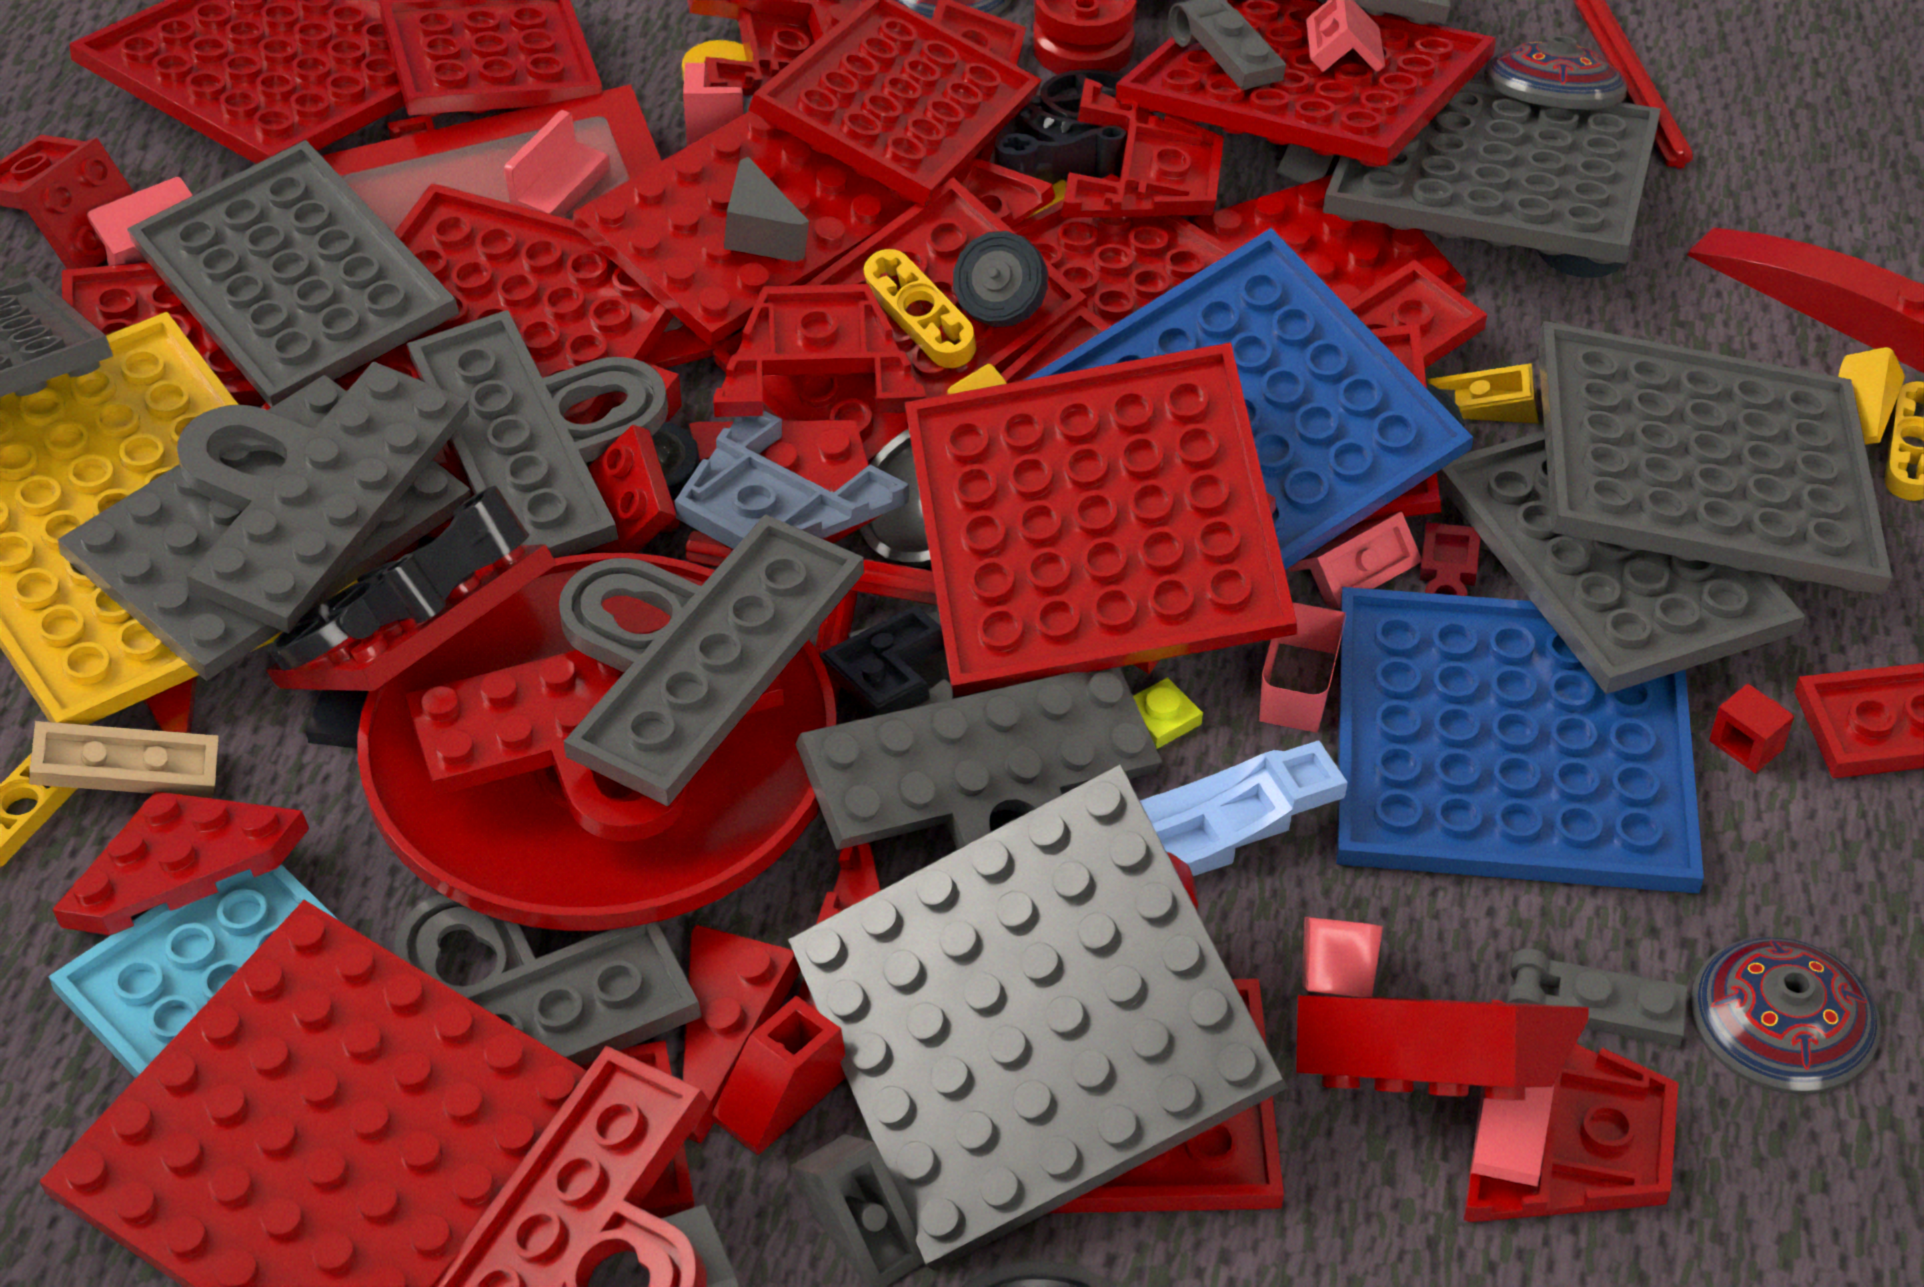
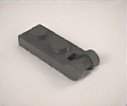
[1506,948,1688,1047]

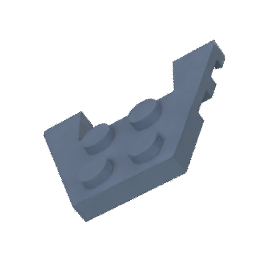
[675,410,909,549]

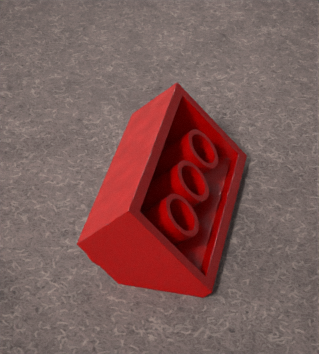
[1296,995,1589,1100]

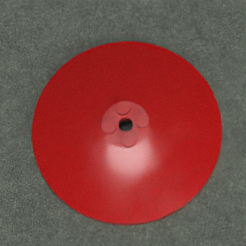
[358,553,837,931]

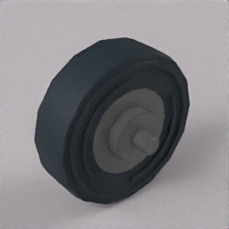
[953,231,1048,327]

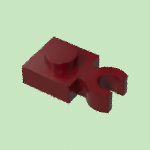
[1420,522,1481,596]

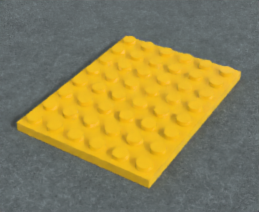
[0,312,358,725]

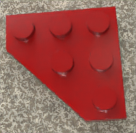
[52,791,310,935]

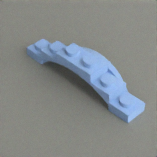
[1140,740,1348,876]

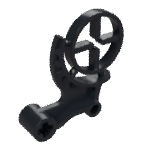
[994,69,1127,185]
[268,485,529,670]

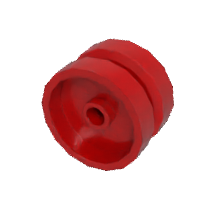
[1033,0,1137,75]

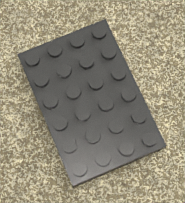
[127,140,459,407]
[57,375,471,681]
[1437,431,1806,694]

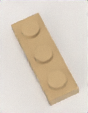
[29,721,219,797]

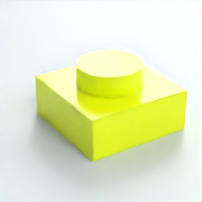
[1133,677,1203,749]

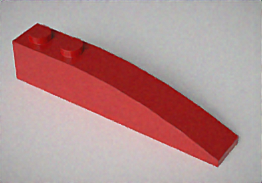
[1687,227,1924,373]

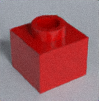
[1709,683,1795,773]

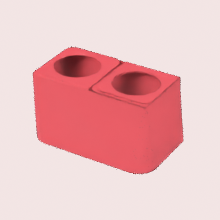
[1259,603,1346,733]
[1302,917,1383,998]

